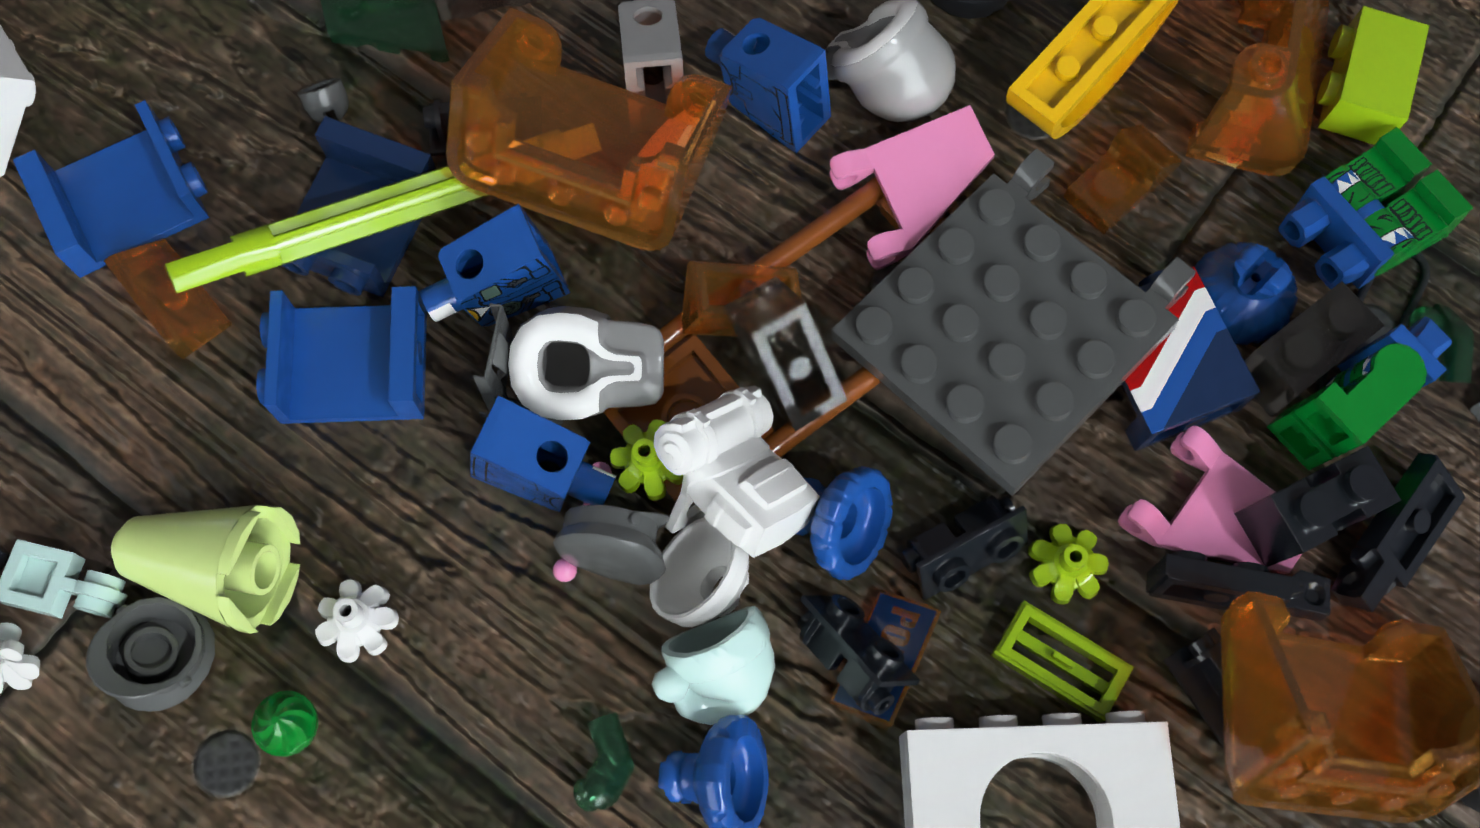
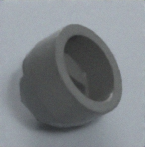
[297,77,349,123]

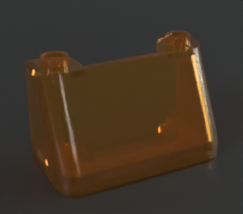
[1186,0,1329,176]
[446,7,732,251]
[1221,591,1480,823]

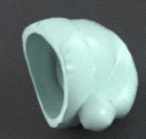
[652,606,775,725]

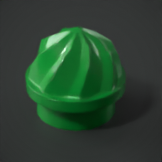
[251,691,318,757]

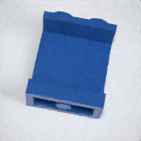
[13,100,209,278]
[256,286,427,424]

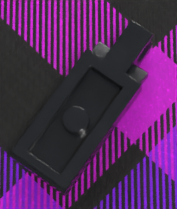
[1331,453,1466,612]
[1146,551,1331,622]

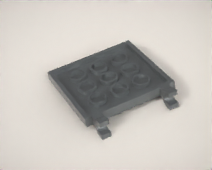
[831,148,1196,496]

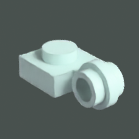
[0,539,127,619]

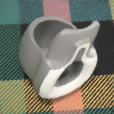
[826,0,956,122]
[508,306,664,420]

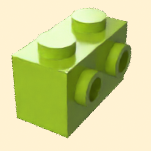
[1316,6,1430,145]

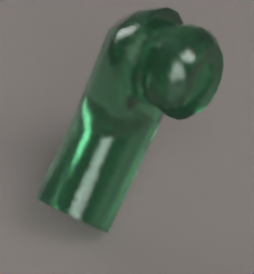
[1410,304,1474,383]
[573,713,634,812]

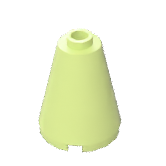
[111,505,301,634]

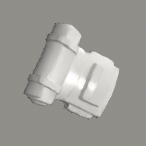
[654,386,820,558]

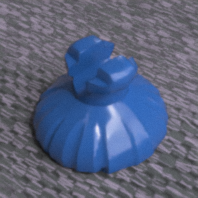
[1195,242,1298,345]
[796,466,893,581]
[658,715,769,828]

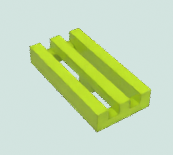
[990,600,1134,723]

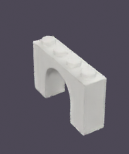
[899,711,1180,828]

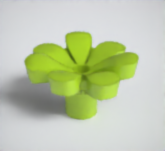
[610,419,683,501]
[1028,524,1109,605]

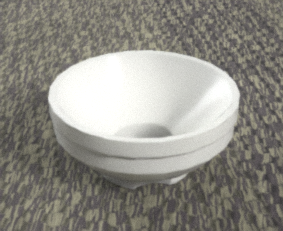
[650,517,749,627]

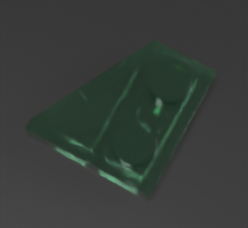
[320,0,450,63]

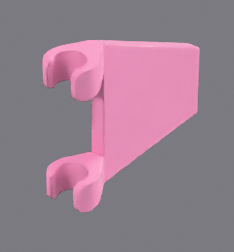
[830,105,995,270]
[1118,426,1302,575]

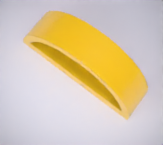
[1006,0,1179,139]

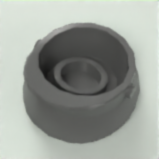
[553,505,670,585]
[86,597,215,712]

